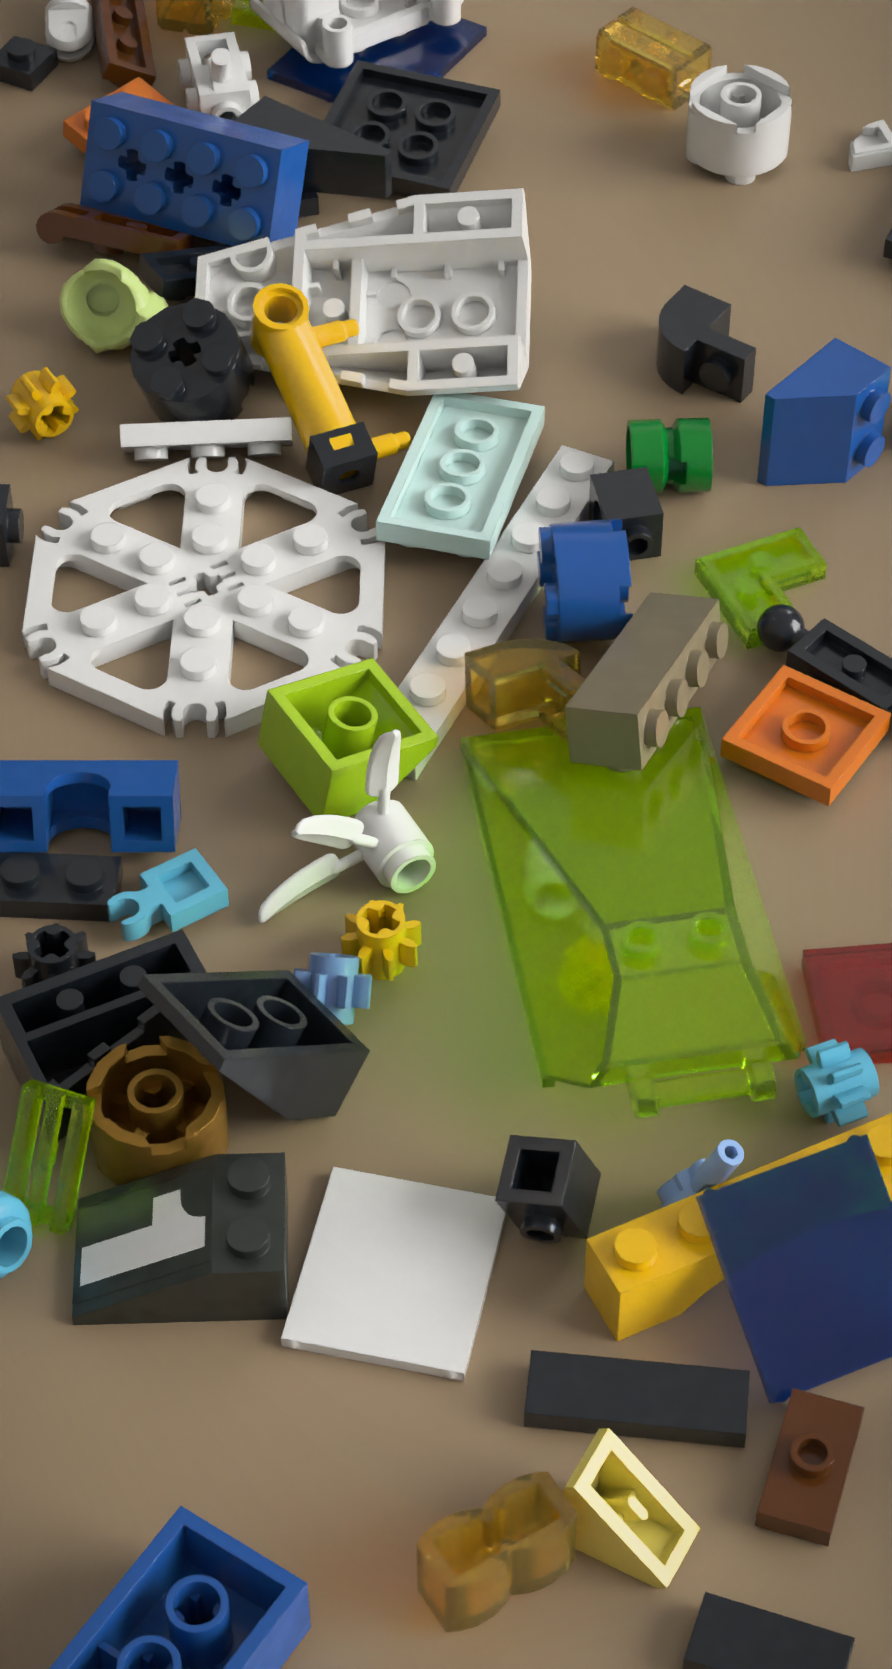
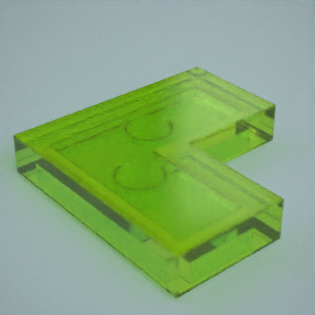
[694,527,827,650]

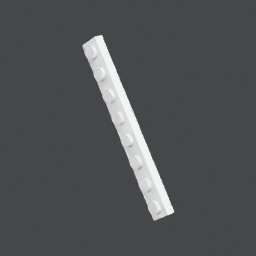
[398,445,614,781]

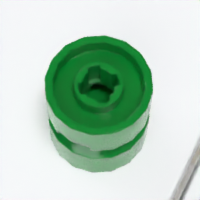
[626,418,713,493]

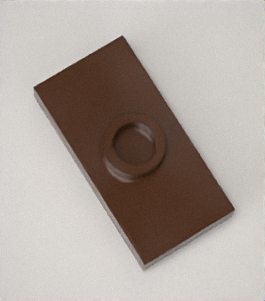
[755,1388,865,1546]

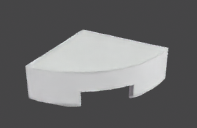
[848,120,892,172]

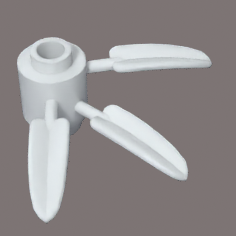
[258,729,436,923]

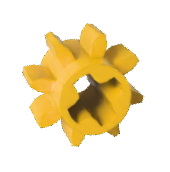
[5,367,79,441]
[341,900,422,981]

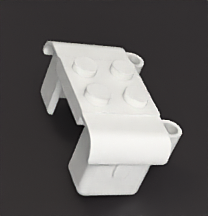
[250,0,464,68]

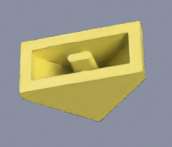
[561,1428,700,1589]

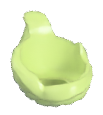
[59,258,169,354]

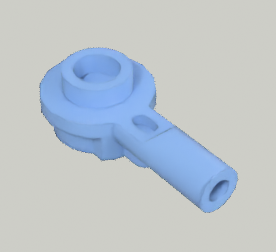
[656,1139,744,1208]

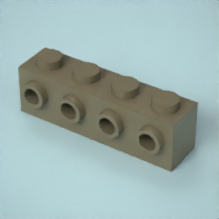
[565,592,729,772]

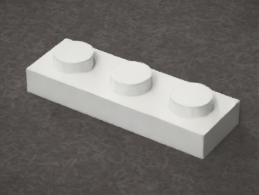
[120,417,293,462]

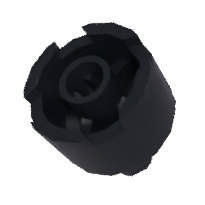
[130,298,255,423]

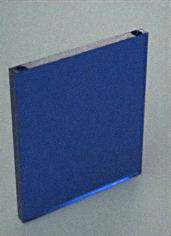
[696,1134,892,1403]

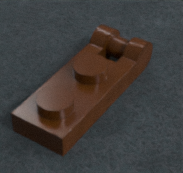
[36,203,195,255]

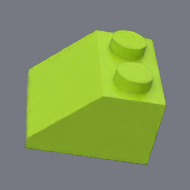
[257,658,439,817]

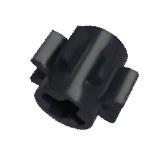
[12,923,96,988]

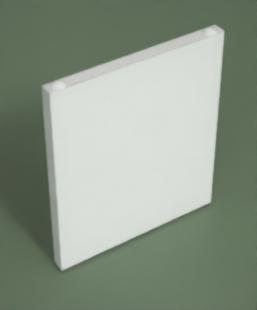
[281,1167,507,1381]

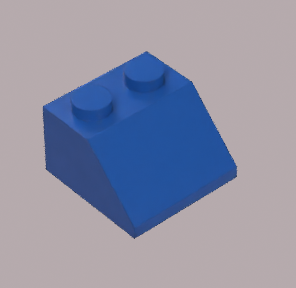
[757,338,891,486]

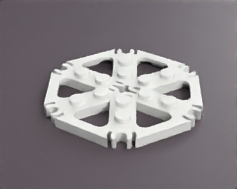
[22,457,386,738]

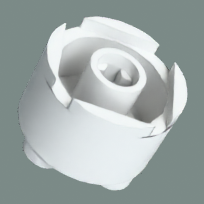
[685,65,792,185]

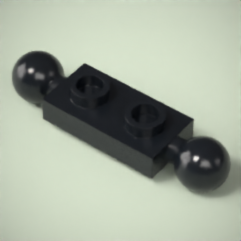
[757,604,892,720]

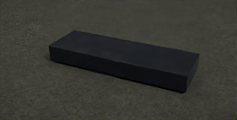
[524,1350,750,1448]

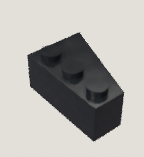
[0,929,207,1147]

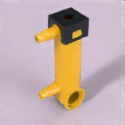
[250,283,412,495]

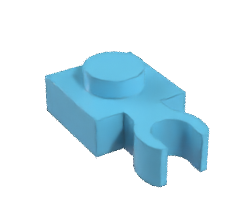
[107,848,229,941]

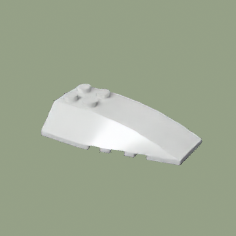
[195,188,532,396]

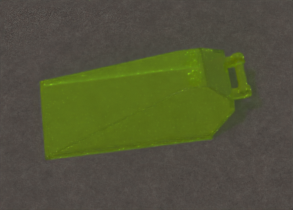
[460,707,806,1119]

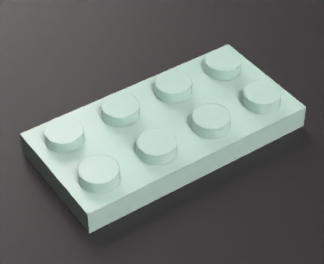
[376,393,545,560]

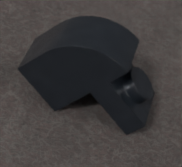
[656,285,756,403]

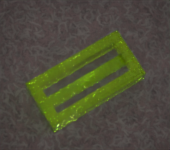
[3,1079,96,1235]

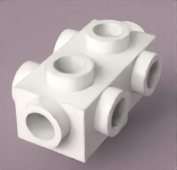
[177,32,260,121]

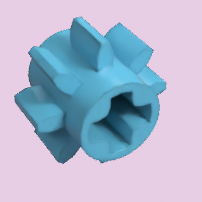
[794,1038,879,1127]

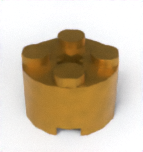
[86,1036,229,1186]

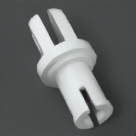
[45,0,94,63]

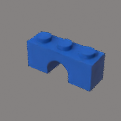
[0,760,181,852]

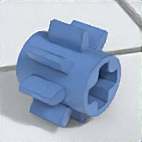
[293,952,372,1025]

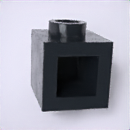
[495,1135,601,1244]

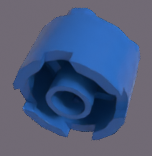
[537,518,633,644]

